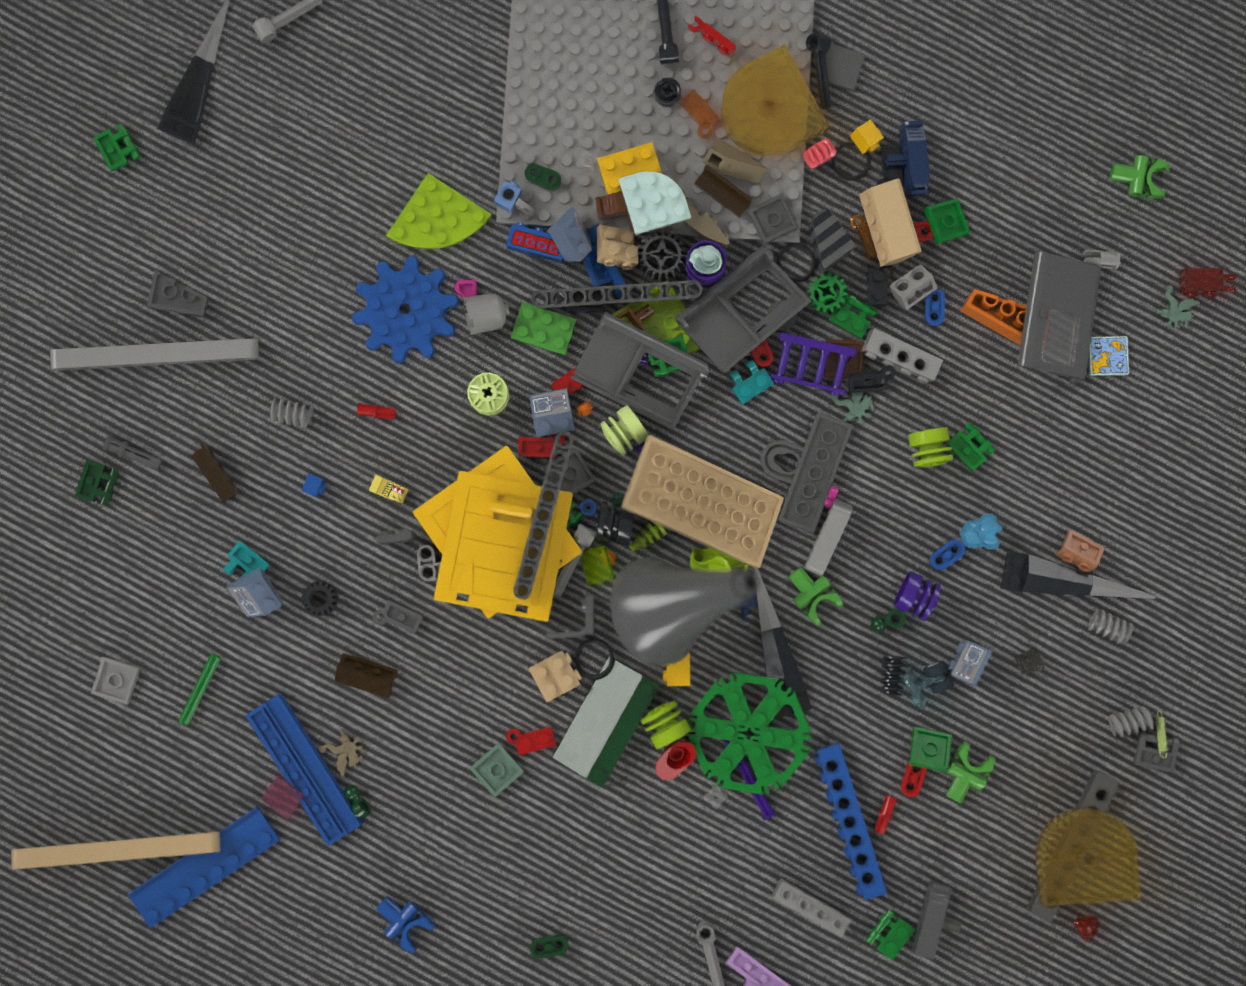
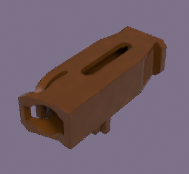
[595,192,634,232]

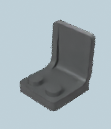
[546,595,594,639]

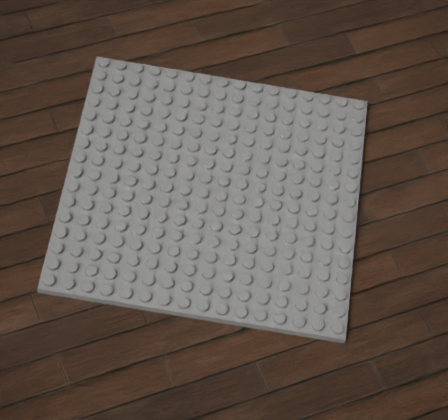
[496,0,814,243]

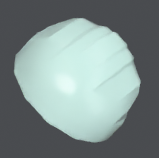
[689,245,722,274]

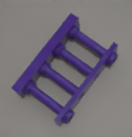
[770,332,856,397]

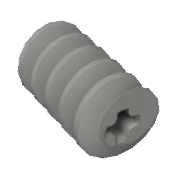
[270,398,313,429]
[1088,609,1134,644]
[1109,706,1154,737]

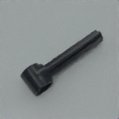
[657,0,679,65]
[806,34,831,109]

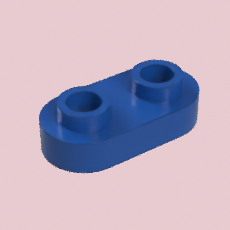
[924,288,945,327]
[929,540,965,570]

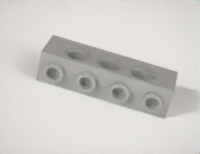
[861,328,943,384]
[772,878,851,937]

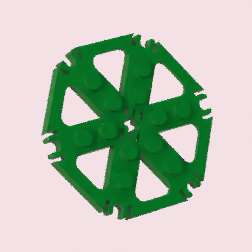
[687,672,812,795]

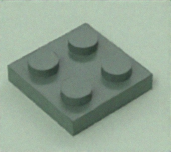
[469,742,524,797]

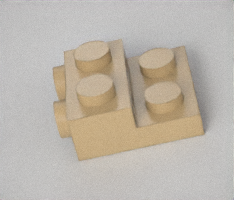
[597,224,638,270]
[528,650,582,702]

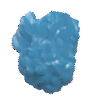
[960,514,1002,550]

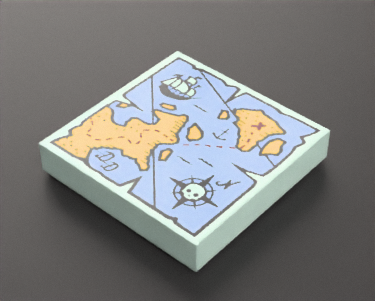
[1088,336,1129,376]

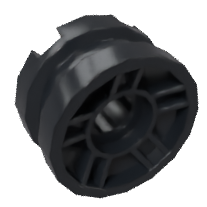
[654,77,681,107]

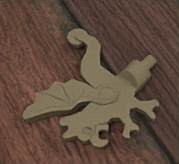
[319,730,364,776]

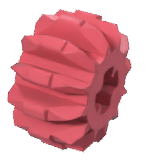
[803,139,836,168]

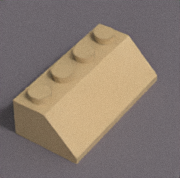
[859,179,921,266]

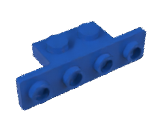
[582,224,627,300]

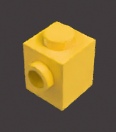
[850,119,884,154]

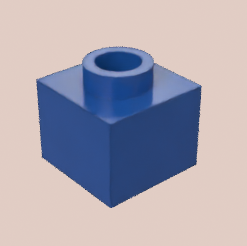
[302,473,327,498]

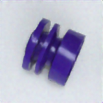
[685,240,727,288]
[894,571,941,621]

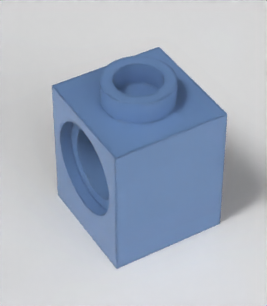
[494,181,522,214]

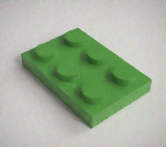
[511,302,577,356]

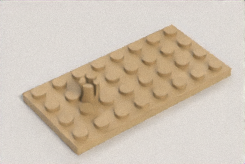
[621,435,784,568]

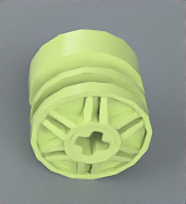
[467,373,510,416]
[600,405,649,456]

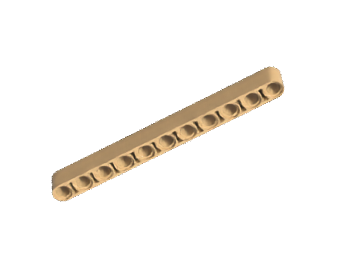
[11,832,220,869]

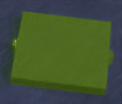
[580,545,615,585]

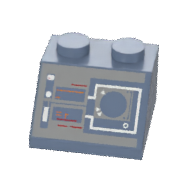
[548,207,592,262]
[529,388,575,437]
[227,567,282,617]
[947,640,992,686]

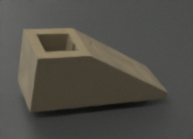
[703,138,767,183]

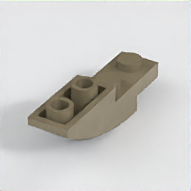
[682,189,730,248]

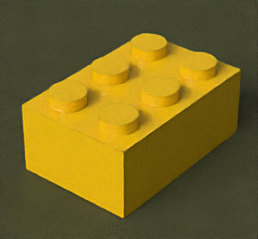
[597,142,662,195]

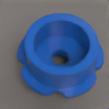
[579,498,598,517]

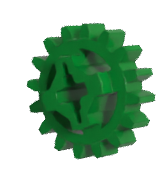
[807,272,849,315]

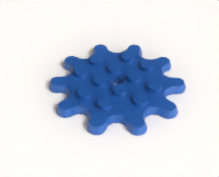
[352,256,459,363]

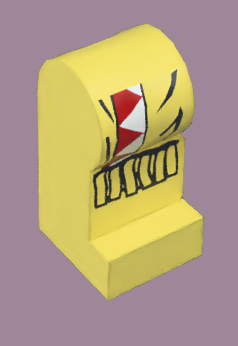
[369,475,409,504]

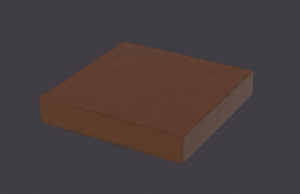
[823,339,864,379]

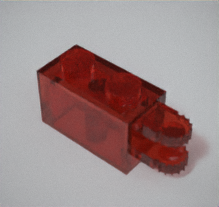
[1179,268,1236,297]

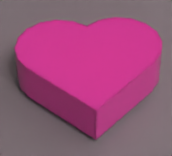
[455,280,477,298]
[824,486,839,509]

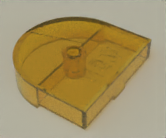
[721,44,830,157]
[1036,808,1141,906]

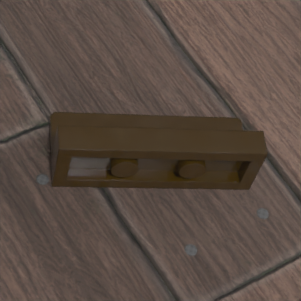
[694,165,752,218]
[191,443,240,503]
[335,653,398,698]

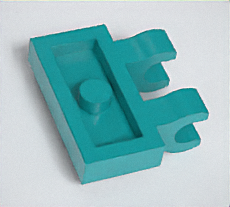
[729,359,774,405]
[223,540,270,578]

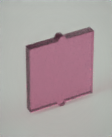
[262,775,305,820]

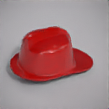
[655,740,696,780]

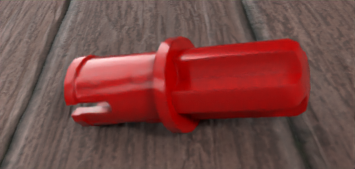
[357,403,396,420]
[874,795,898,834]

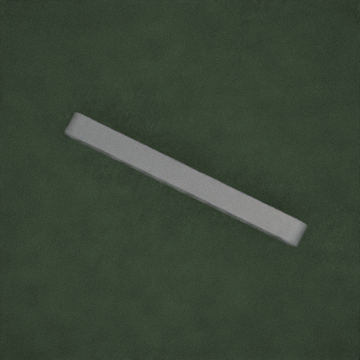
[50,339,259,371]

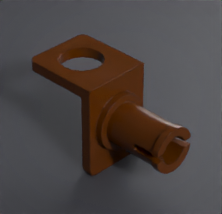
[615,304,654,330]

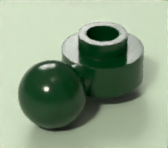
[871,609,906,632]
[344,785,372,819]

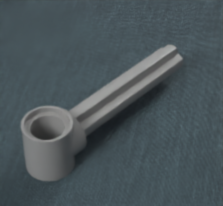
[252,0,323,43]
[554,523,597,597]
[696,921,725,986]

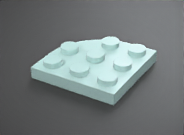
[619,172,691,235]

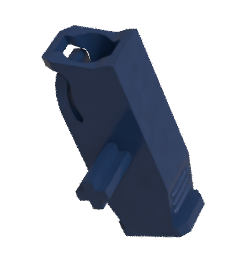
[885,120,930,197]

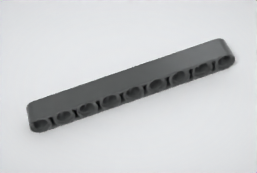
[531,280,703,309]
[513,431,573,600]

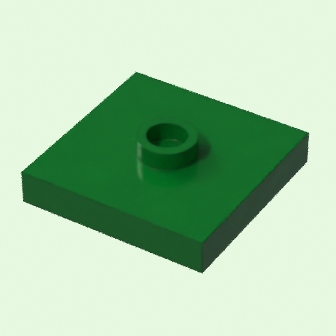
[924,198,971,244]
[908,727,952,773]

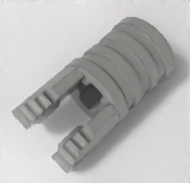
[1083,249,1120,270]

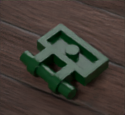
[75,460,119,506]

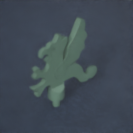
[1156,286,1200,328]
[831,392,874,424]

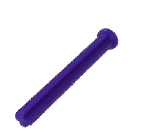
[723,740,777,821]

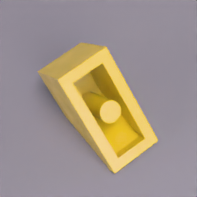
[663,652,690,686]

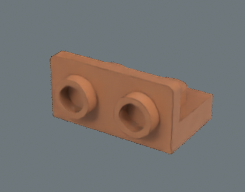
[1056,530,1105,573]

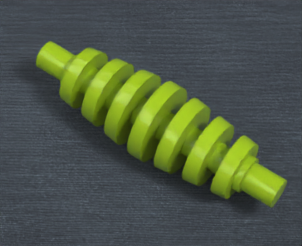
[629,521,671,552]

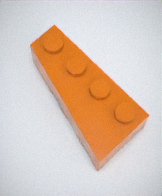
[960,289,1050,346]

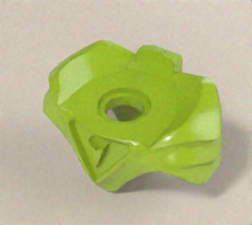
[690,547,748,571]

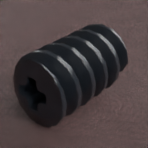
[878,655,907,696]

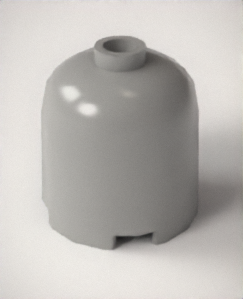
[463,294,509,335]

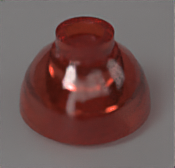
[1074,915,1099,942]

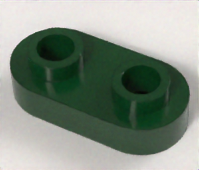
[524,164,562,191]
[530,934,569,959]

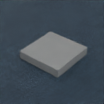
[91,656,141,705]

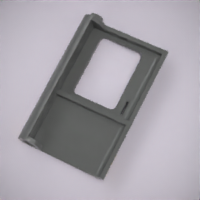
[674,246,811,373]
[571,312,710,430]

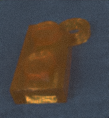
[679,89,719,139]
[850,214,877,259]

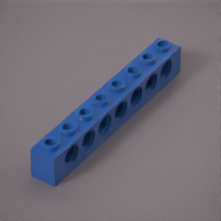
[814,742,887,900]

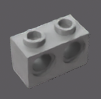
[890,264,937,310]

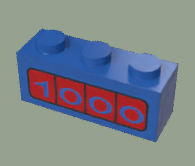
[506,223,564,264]

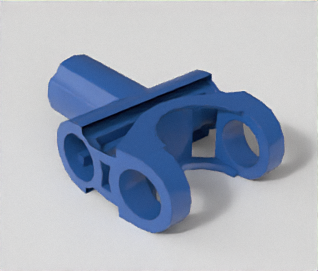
[375,896,435,953]

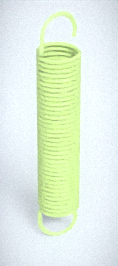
[1156,711,1167,758]

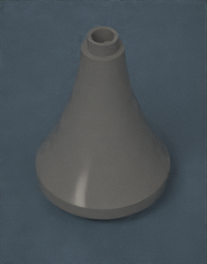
[610,557,760,667]

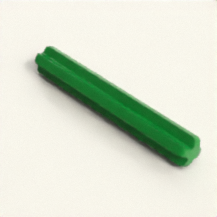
[178,654,221,725]

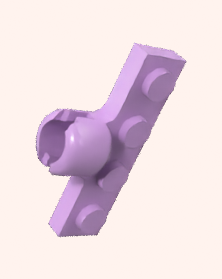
[726,947,790,986]

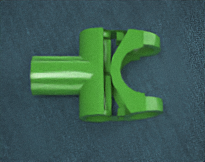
[1109,156,1170,199]
[788,566,843,626]
[946,741,995,804]

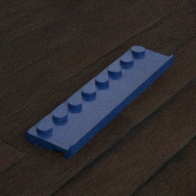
[245,693,364,846]
[127,806,281,928]

